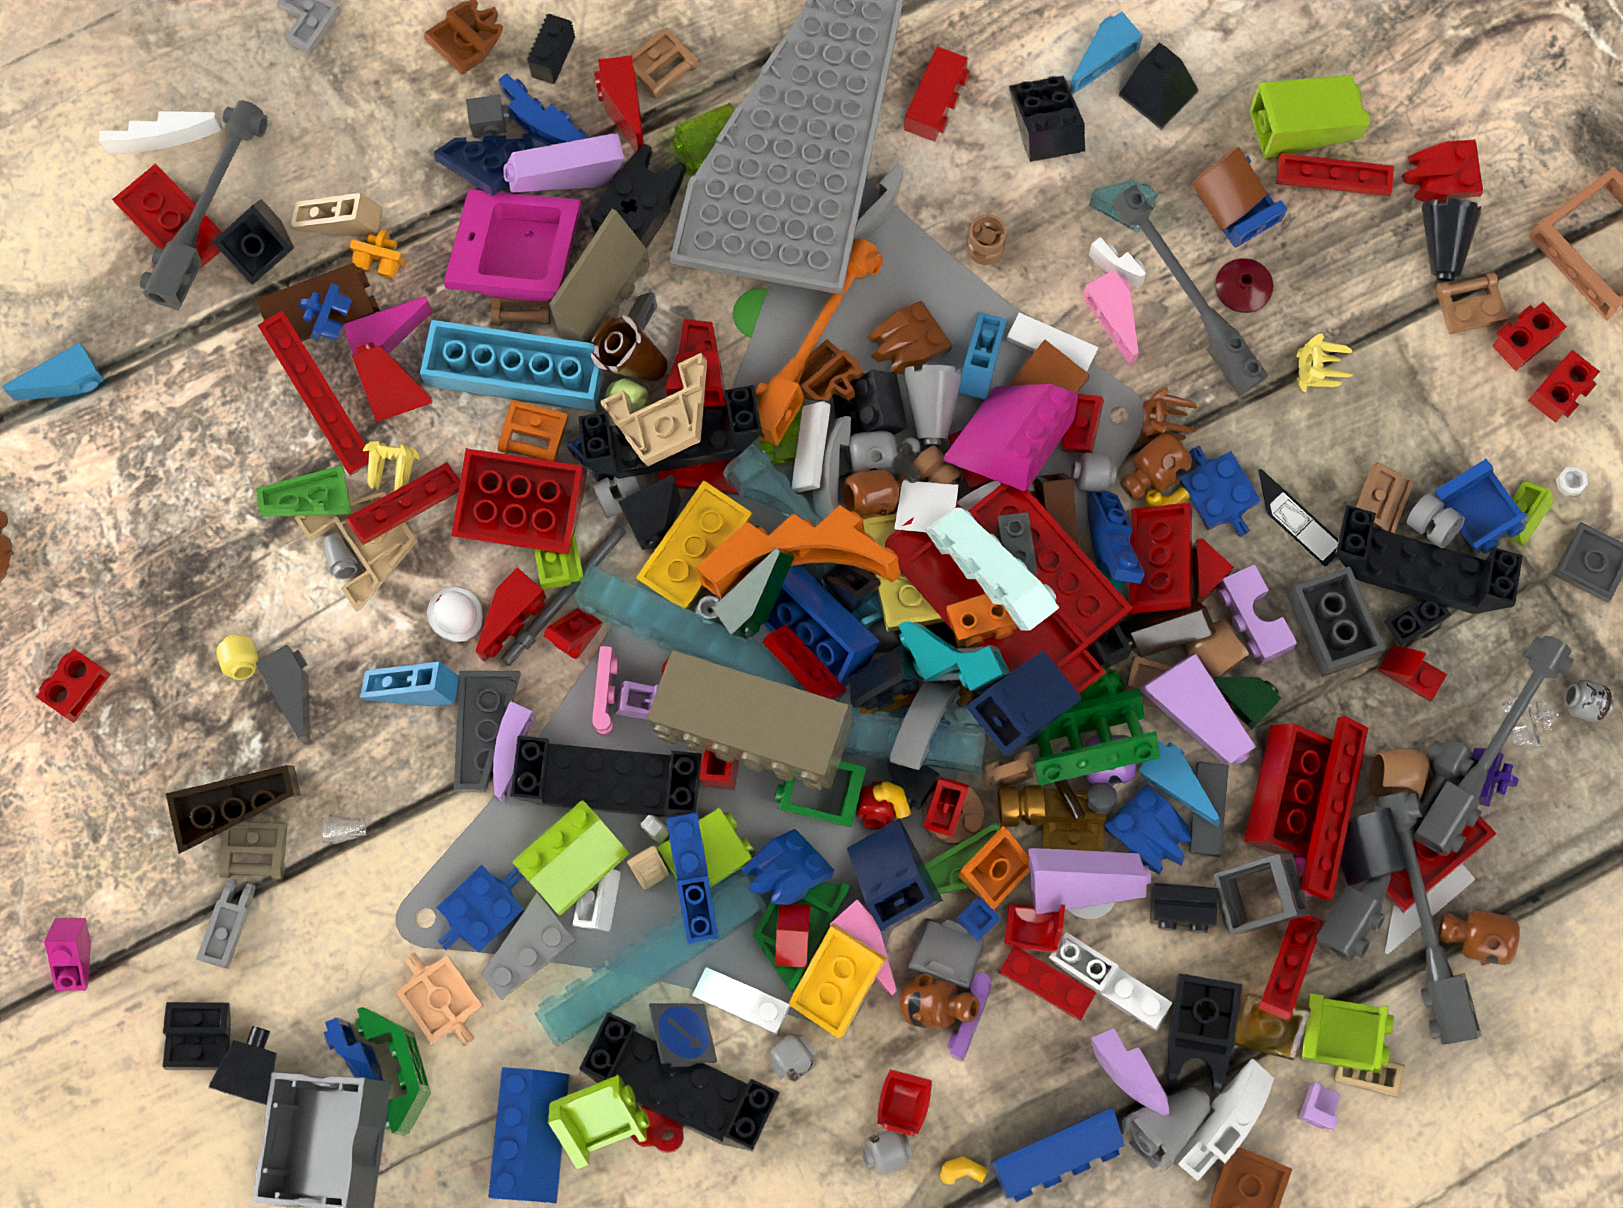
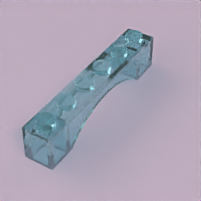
[723,444,868,605]

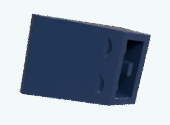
[966,650,1083,757]
[847,818,943,931]

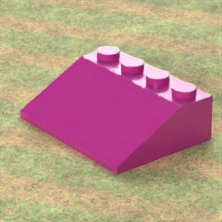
[944,384,1078,492]

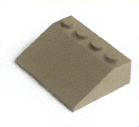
[549,209,650,343]

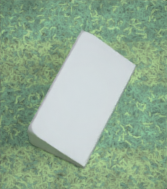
[572,869,621,932]

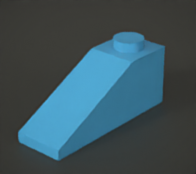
[1070,12,1143,94]
[959,313,1007,399]
[2,342,104,401]
[360,662,459,706]
[1138,741,1221,828]

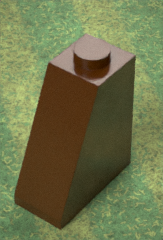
[1035,473,1079,547]

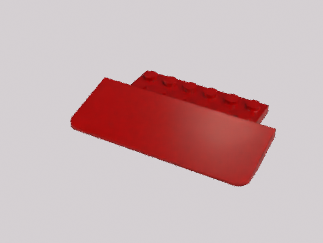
[885,483,1133,694]

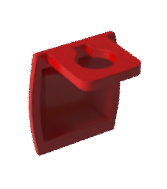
[1004,904,1065,952]
[877,1069,932,1136]

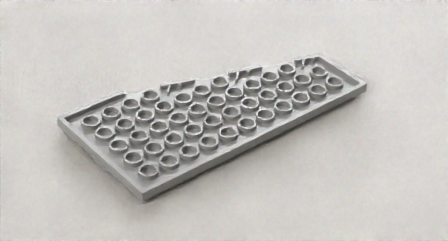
[670,0,904,295]

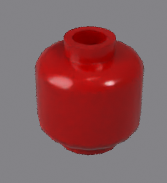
[856,781,896,829]

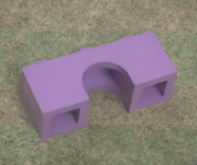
[1218,564,1297,665]

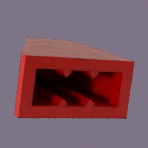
[352,342,433,422]

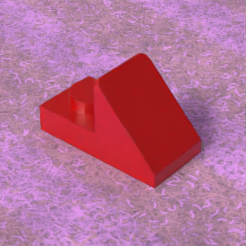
[543,607,603,659]
[1377,644,1448,702]

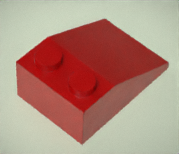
[594,55,644,152]

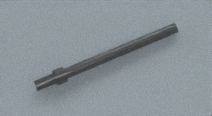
[501,525,627,666]

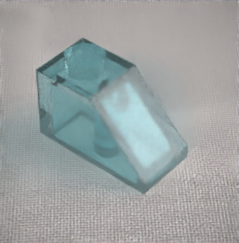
[1089,181,1159,233]

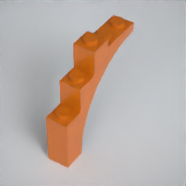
[696,505,901,599]

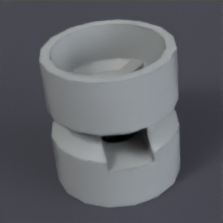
[592,476,641,519]
[1406,493,1465,549]

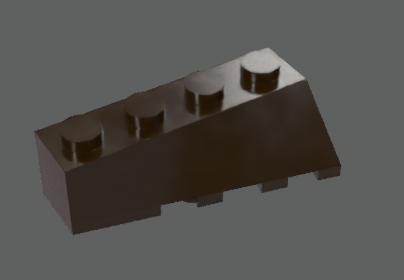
[166,765,301,854]

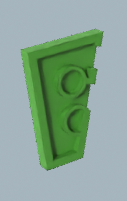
[256,465,352,517]
[924,821,1029,895]

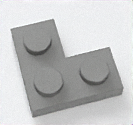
[277,0,341,55]

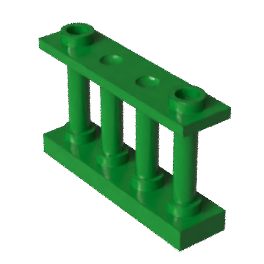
[1026,688,1160,785]

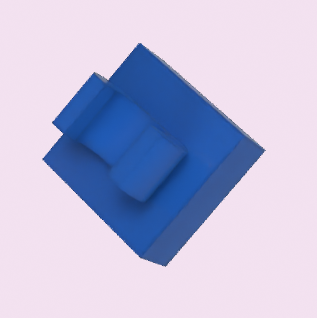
[956,896,1001,942]

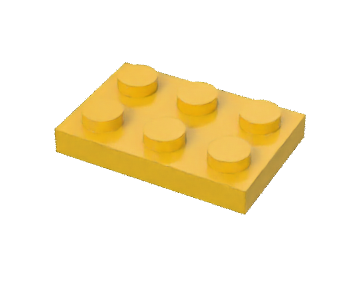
[788,924,887,1039]

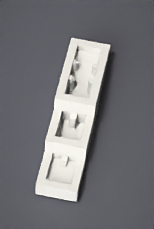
[99,111,222,154]

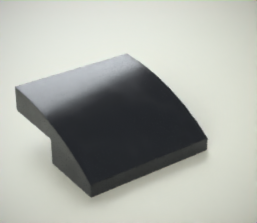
[1340,808,1408,886]
[162,1002,231,1070]

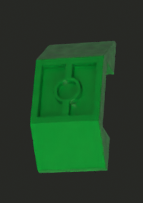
[355,1007,431,1136]

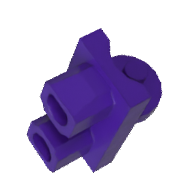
[1471,748,1519,806]

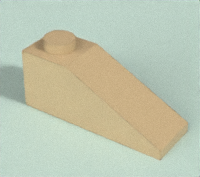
[290,193,383,237]

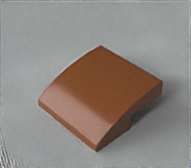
[1191,146,1268,231]
[1009,340,1090,393]

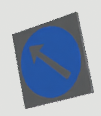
[649,1003,717,1067]

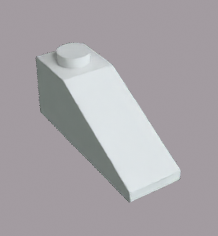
[692,967,790,1036]

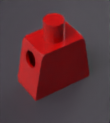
[665,342,726,407]

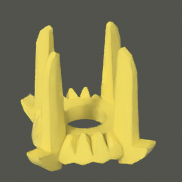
[1296,334,1353,393]
[363,441,420,491]

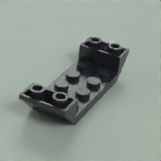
[578,385,762,479]
[1335,505,1523,614]
[510,736,702,817]
[579,1012,780,1151]

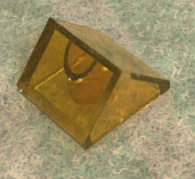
[1234,993,1311,1060]

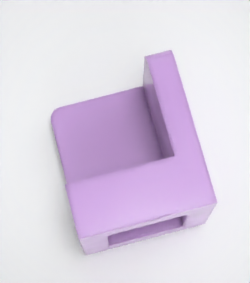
[1298,1081,1340,1131]

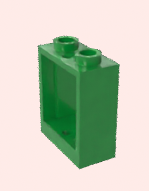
[774,760,866,827]

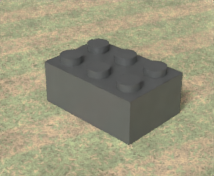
[1287,566,1385,677]

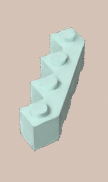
[925,508,1059,630]

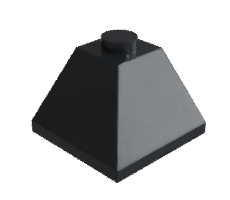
[1119,42,1199,130]
[212,199,294,285]
[619,475,681,550]

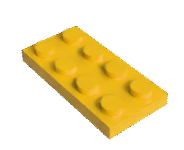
[636,480,753,612]

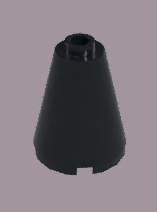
[1422,199,1482,282]

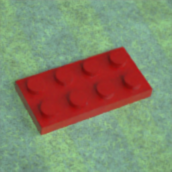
[112,163,222,270]
[1128,502,1192,614]

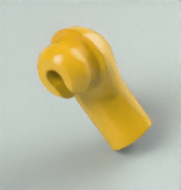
[1145,487,1190,507]
[873,781,911,818]
[940,1156,988,1185]

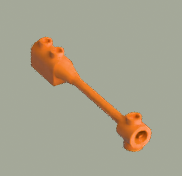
[755,238,883,446]

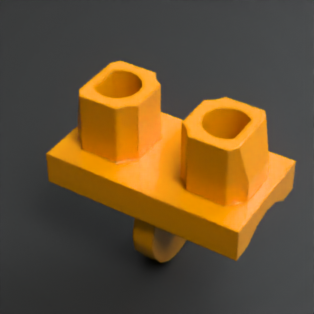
[349,229,407,280]

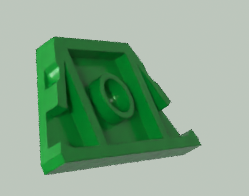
[753,883,851,992]

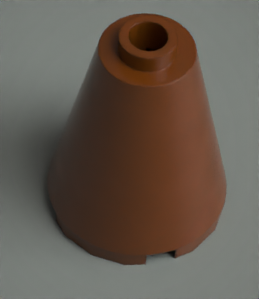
[591,315,668,382]

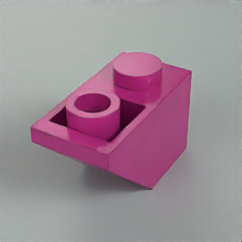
[44,918,91,991]

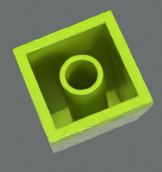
[1249,75,1370,160]

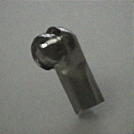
[893,442,920,483]

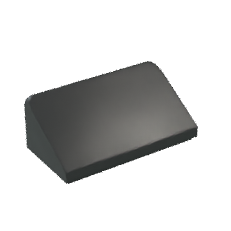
[627,292,657,331]

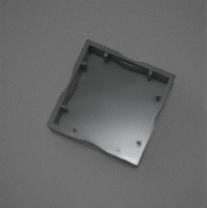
[252,1072,391,1208]

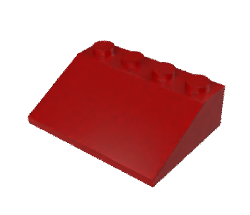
[451,448,588,554]
[1244,723,1364,859]

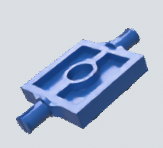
[1179,446,1261,537]
[436,865,525,953]

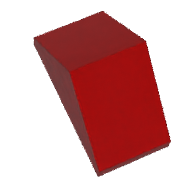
[1192,538,1234,604]
[923,776,969,837]
[775,904,811,968]

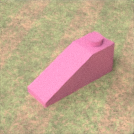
[1083,269,1138,366]
[829,900,897,998]

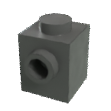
[466,94,510,138]

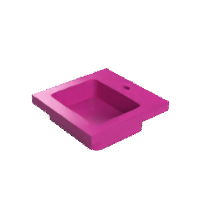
[444,189,582,302]

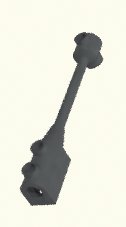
[140,100,268,311]
[1112,185,1268,397]
[1414,636,1574,856]
[1316,739,1475,961]
[1374,791,1481,1045]

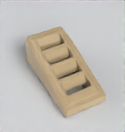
[627,846,669,890]
[1335,1061,1405,1098]

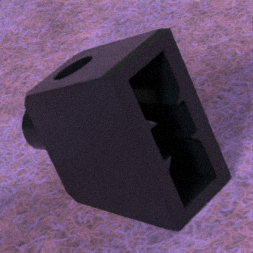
[208,1026,277,1105]

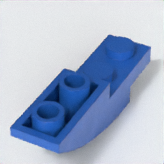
[498,73,589,145]
[1089,491,1145,584]
[666,812,719,944]

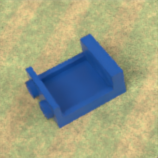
[1197,156,1288,248]
[1435,458,1528,555]

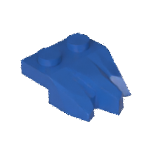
[1104,784,1192,875]
[742,829,835,905]
[324,1017,385,1081]

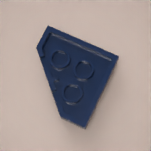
[434,134,553,196]

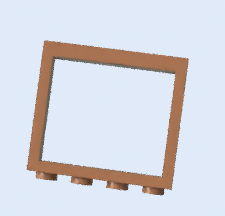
[1529,167,1623,321]

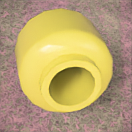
[216,634,260,680]

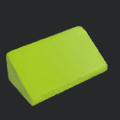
[1506,481,1554,546]

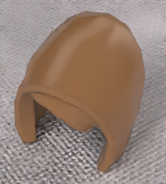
[1186,619,1249,679]
[1369,748,1429,800]

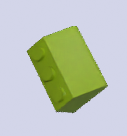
[512,800,630,916]

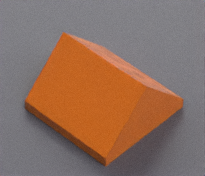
[958,826,1029,910]

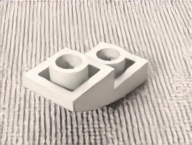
[1089,237,1146,288]

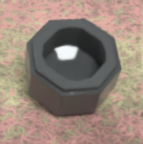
[1087,783,1117,814]

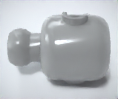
[847,430,920,476]

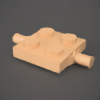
[395,952,484,1047]

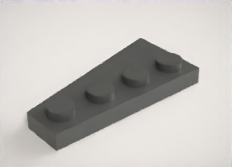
[454,671,521,792]

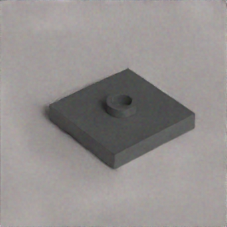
[1553,522,1623,603]

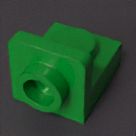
[1079,667,1124,701]

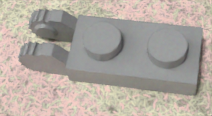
[197,878,256,969]

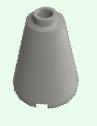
[904,365,963,446]
[1122,1087,1211,1172]

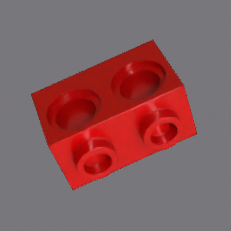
[1492,302,1567,371]
[1528,350,1600,423]
[36,648,111,723]

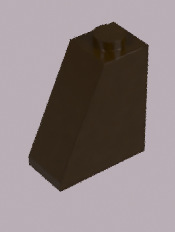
[1119,597,1216,658]

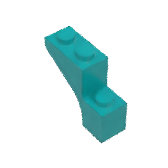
[898,621,1010,691]

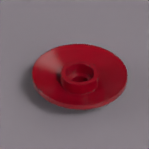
[1215,258,1273,313]

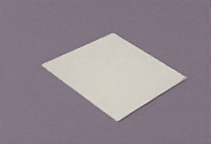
[894,480,959,532]

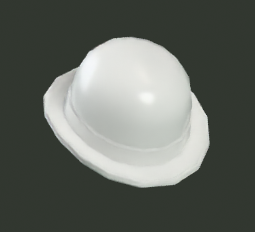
[427,587,484,642]

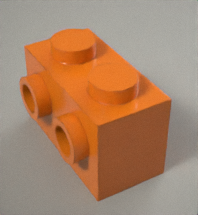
[947,594,1017,648]

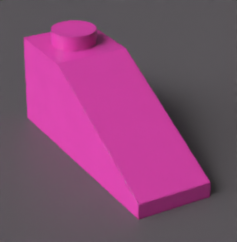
[343,296,432,354]

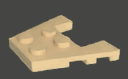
[601,353,707,466]
[294,492,417,612]

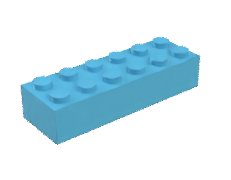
[420,320,604,412]

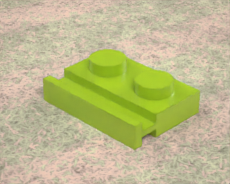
[534,532,584,590]

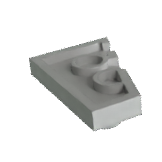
[481,892,576,1000]

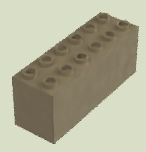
[647,650,854,791]

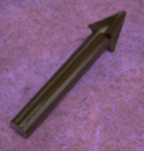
[1038,748,1086,822]

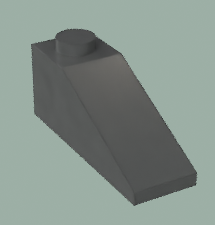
[255,645,310,744]

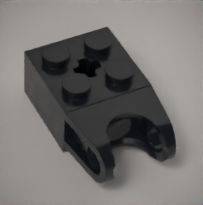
[590,144,686,249]
[1168,973,1243,1094]

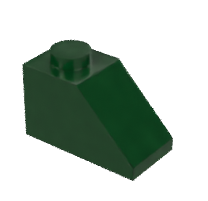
[1213,677,1281,729]

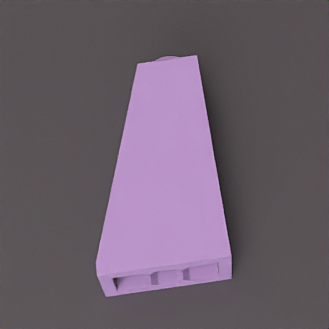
[503,133,624,192]
[1139,654,1255,766]
[1028,848,1151,914]

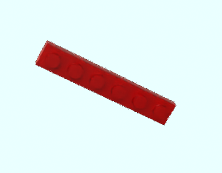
[257,310,369,476]
[1300,716,1369,900]

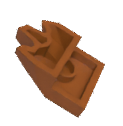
[424,0,504,75]
[866,300,953,374]
[798,339,864,402]

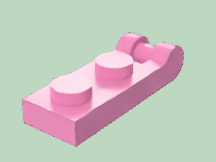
[592,646,619,736]

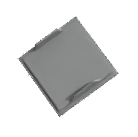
[909,918,984,989]

